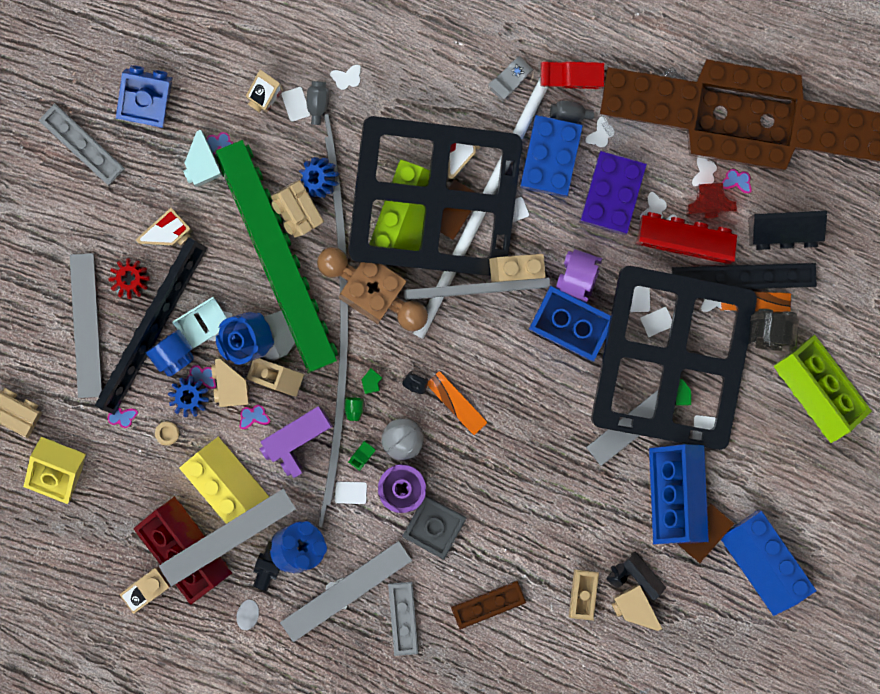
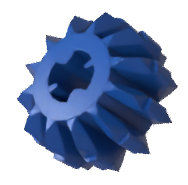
[299,157,340,198]
[168,377,209,417]

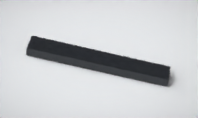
[671,263,817,289]

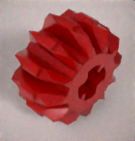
[108,258,150,300]

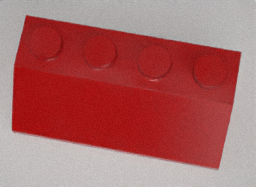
[635,212,737,264]

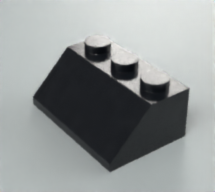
[748,210,827,250]

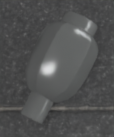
[306,81,329,125]
[550,100,594,124]

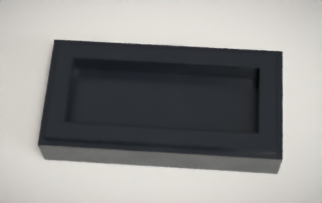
[623,551,666,600]

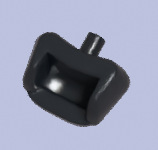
[402,371,428,394]
[606,563,630,588]

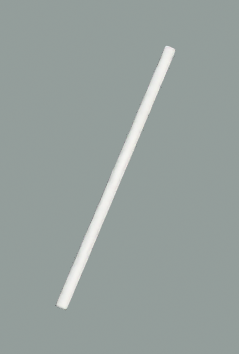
[413,78,548,339]

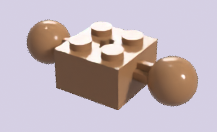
[317,247,428,331]

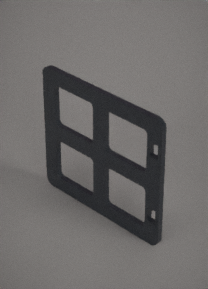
[348,116,522,276]
[591,266,757,450]

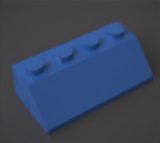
[649,444,709,544]
[721,510,817,616]

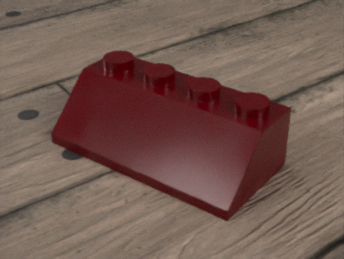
[133,496,232,605]

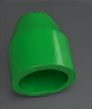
[344,397,364,421]

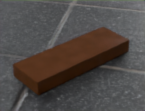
[451,580,526,630]

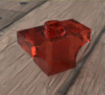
[686,183,737,219]

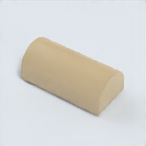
[568,569,599,620]

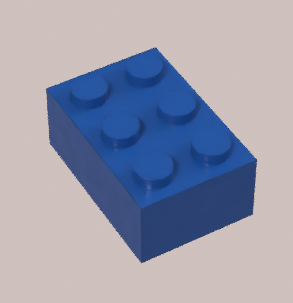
[520,115,583,198]
[528,286,611,362]

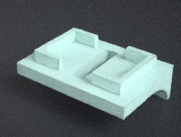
[172,297,227,349]

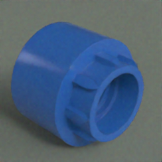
[146,329,194,377]

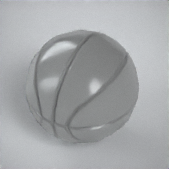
[382,418,424,461]

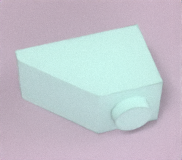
[183,130,223,187]

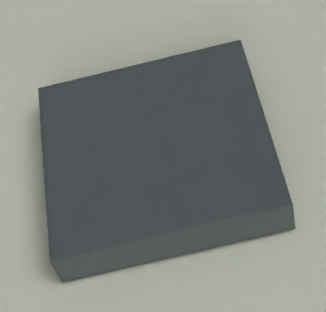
[402,495,467,560]

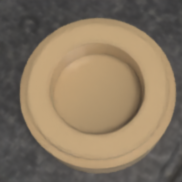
[155,421,180,445]

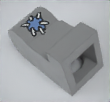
[488,56,533,102]

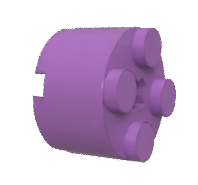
[556,249,602,304]
[378,464,426,513]

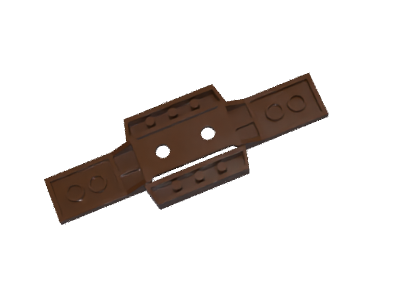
[599,59,880,172]

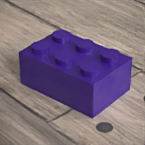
[579,151,647,235]

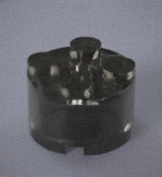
[748,309,799,351]

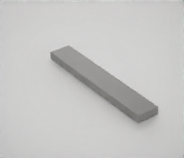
[70,253,103,398]
[404,278,550,300]
[159,488,296,586]
[280,541,412,642]

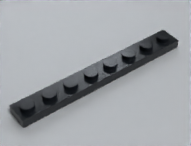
[95,237,207,415]

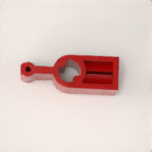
[540,62,604,89]

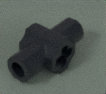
[253,541,280,592]

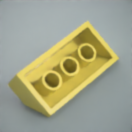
[179,436,269,524]

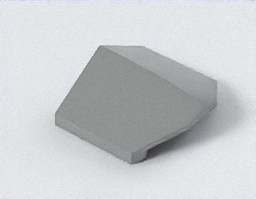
[262,311,295,361]

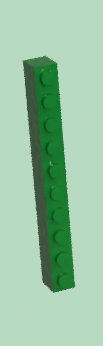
[215,140,338,374]

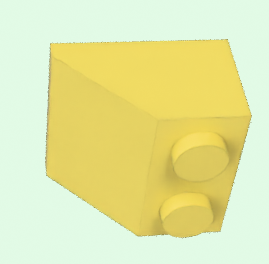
[24,437,86,504]

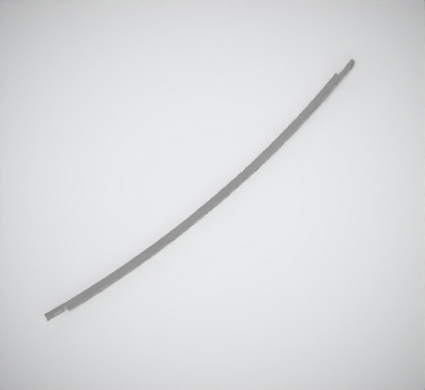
[318,114,348,527]

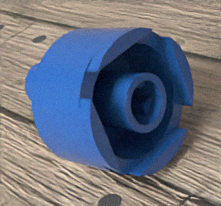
[216,312,274,365]
[270,521,327,574]

